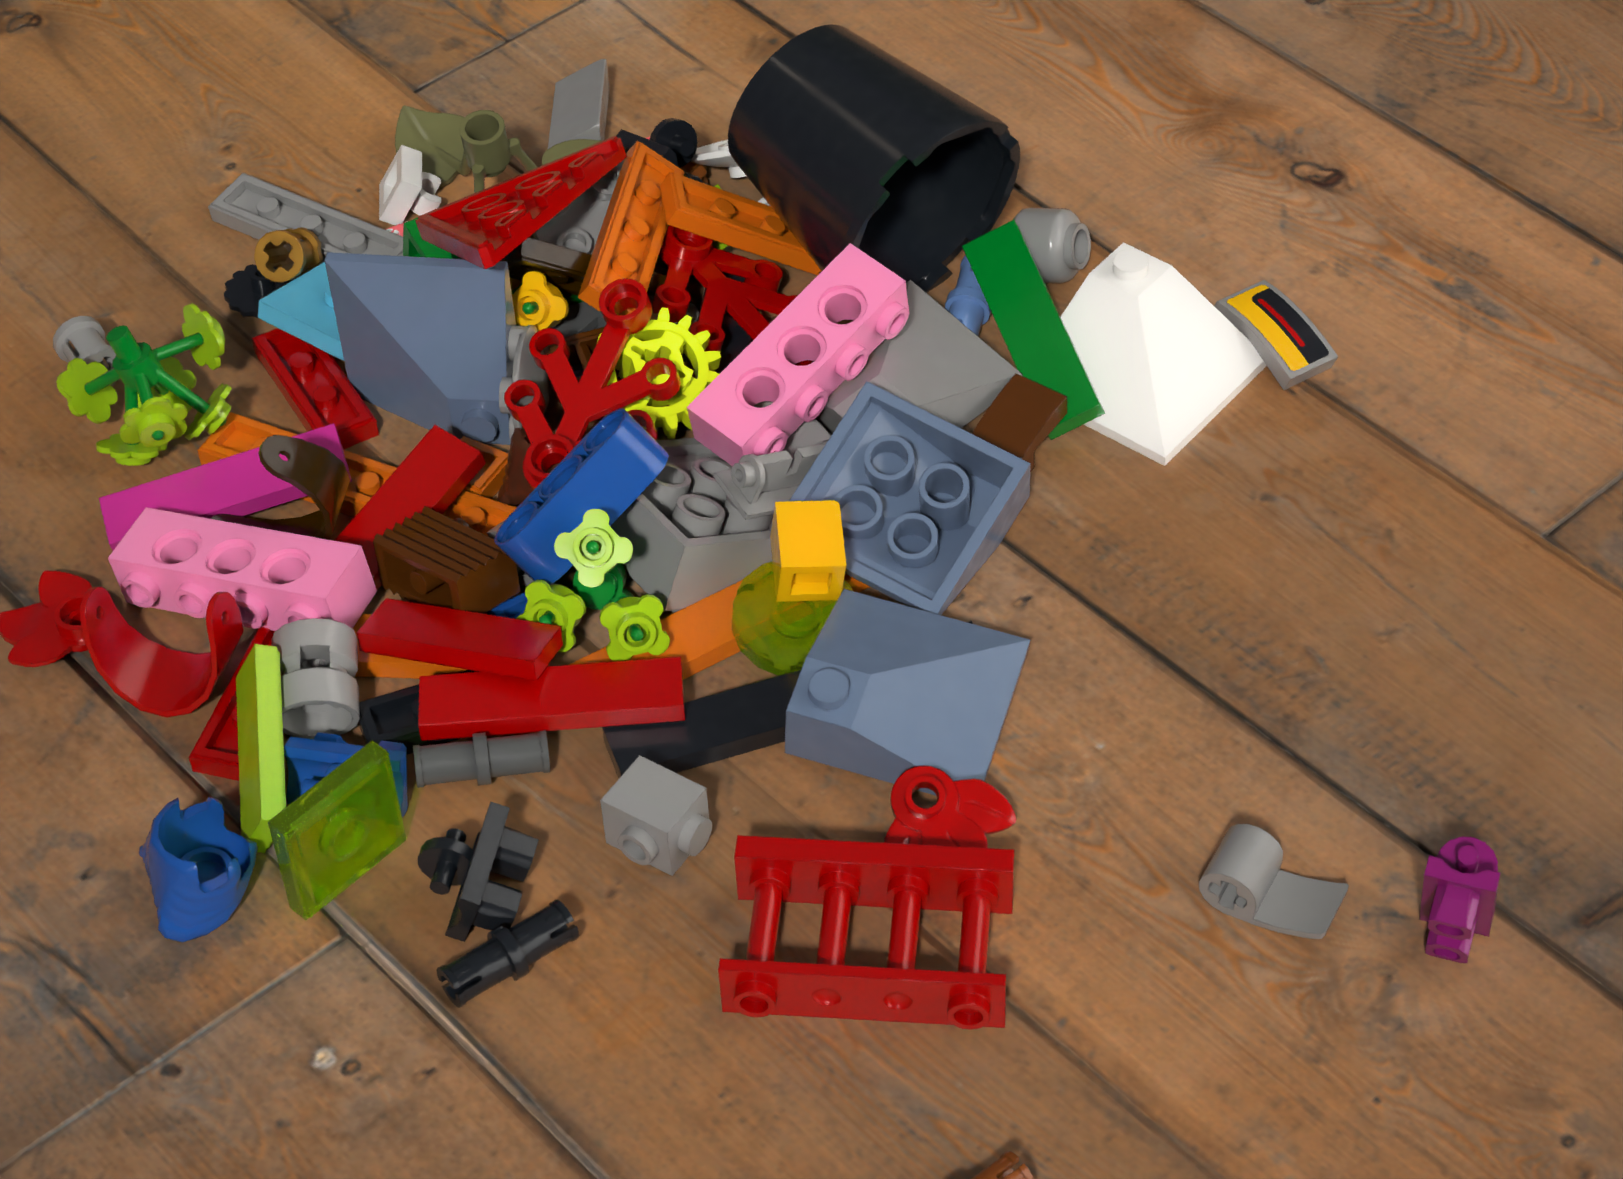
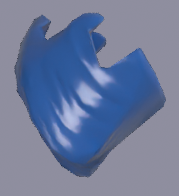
[139,797,258,942]

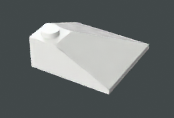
[1061,242,1267,466]

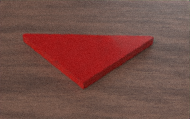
[415,136,627,269]

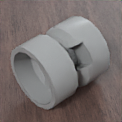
[272,618,360,739]

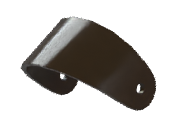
[211,435,350,540]

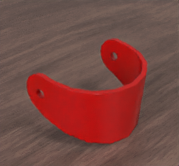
[80,587,244,718]

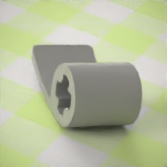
[1199,824,1349,939]

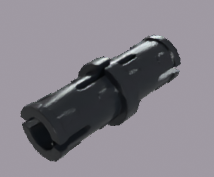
[436,900,579,1008]

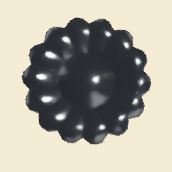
[224,264,299,319]

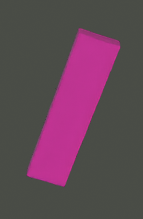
[99,423,352,551]

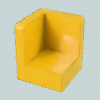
[770,500,846,602]

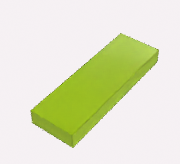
[236,644,287,853]

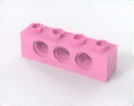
[687,243,910,467]
[108,507,377,631]

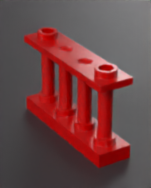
[718,835,1015,1030]

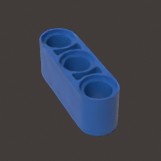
[494,408,669,585]

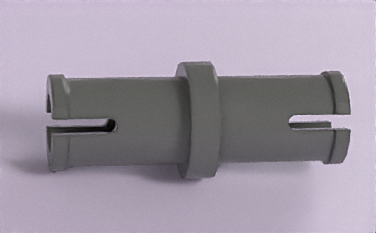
[413,730,550,788]

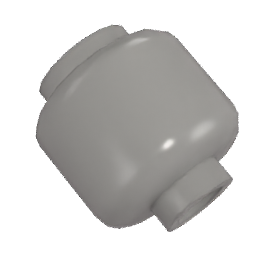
[1013,208,1091,283]

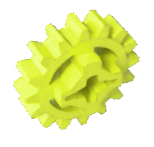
[597,307,721,439]

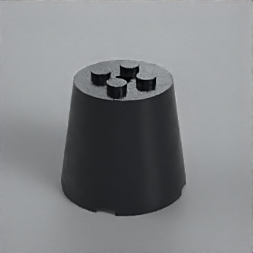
[728,24,1020,293]

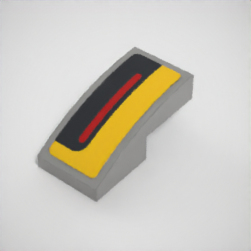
[1214,280,1338,390]

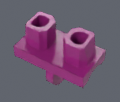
[1420,836,1501,963]

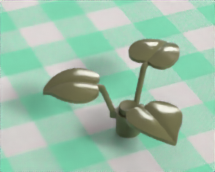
[395,105,602,193]

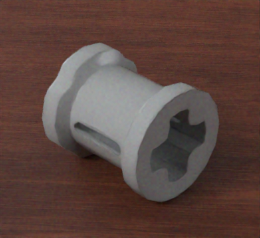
[53,316,117,386]

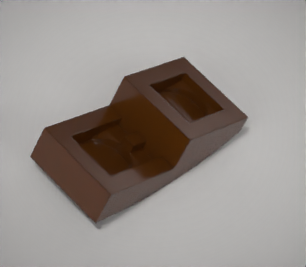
[972,373,1067,473]

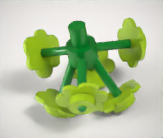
[56,303,232,466]

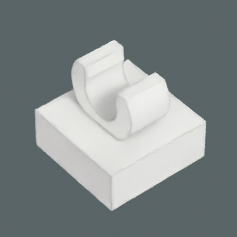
[379,145,441,225]

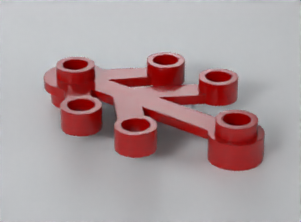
[652,225,813,366]
[504,278,681,490]

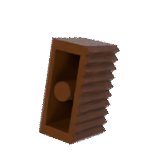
[373,506,520,614]

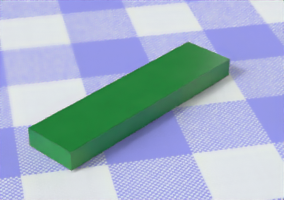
[962,220,1105,440]

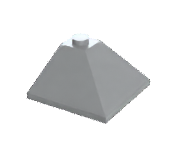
[813,280,1022,435]
[611,438,773,612]

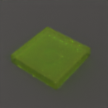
[268,740,406,920]

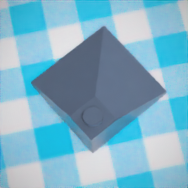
[324,252,516,445]
[770,381,1031,615]
[785,589,1030,796]

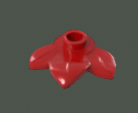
[0,570,97,667]
[884,766,1016,848]

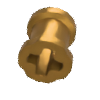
[254,227,323,283]

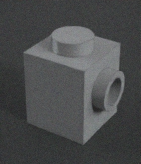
[600,755,712,876]

